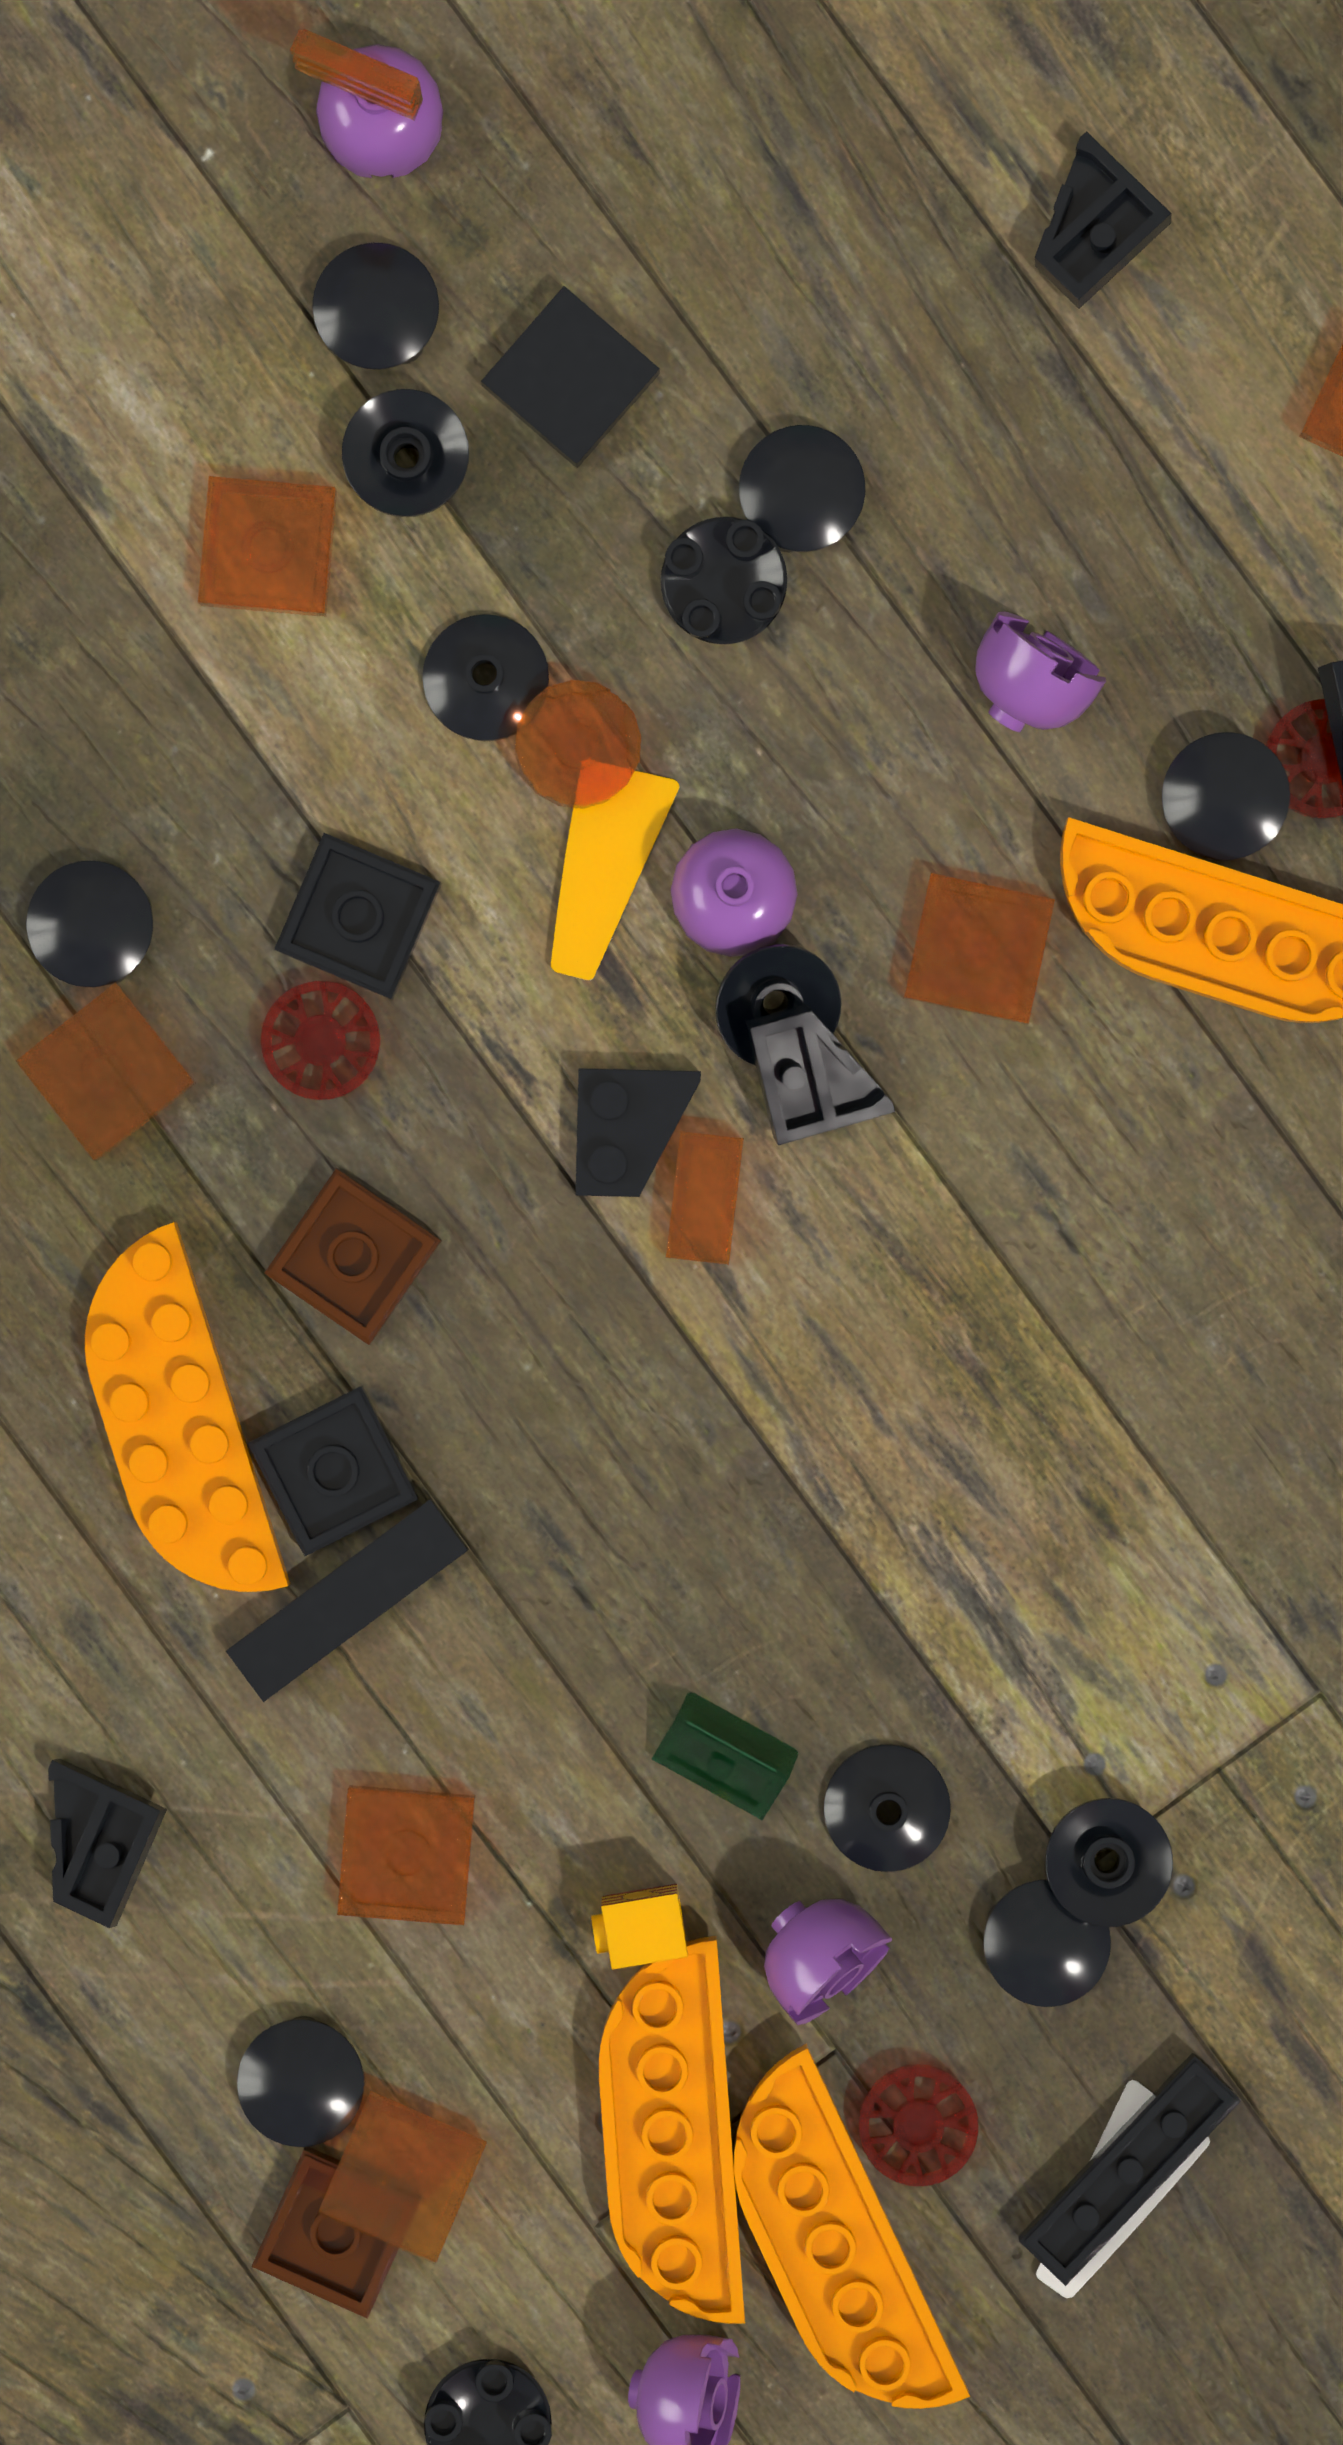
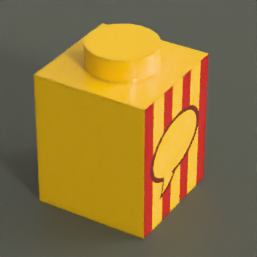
[591,1883,688,1970]

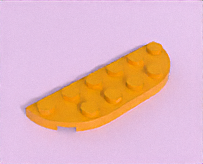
[1060,817,1343,1023]
[85,1222,290,1592]
[599,1936,745,2324]
[733,2043,970,2409]

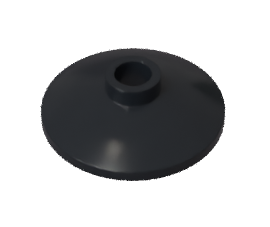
[342,389,469,517]
[423,614,549,741]
[715,944,841,1066]
[824,1744,951,1872]
[1045,1798,1173,1927]

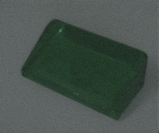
[652,1692,798,1820]

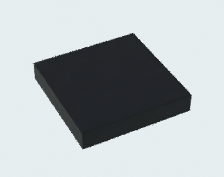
[481,286,660,468]
[274,833,442,1000]
[248,1385,419,1557]

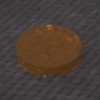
[514,680,642,809]

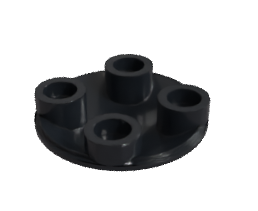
[312,243,439,370]
[739,425,865,553]
[661,517,787,645]
[1162,732,1290,860]
[26,861,153,987]
[984,1879,1111,2007]
[237,2016,366,2147]
[424,2359,552,2445]

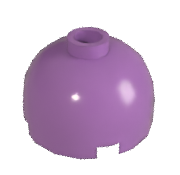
[316,44,443,178]
[975,611,1106,732]
[671,828,798,957]
[764,1899,892,2025]
[628,2335,740,2445]

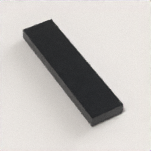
[226,1498,469,1702]
[1018,2053,1241,2286]

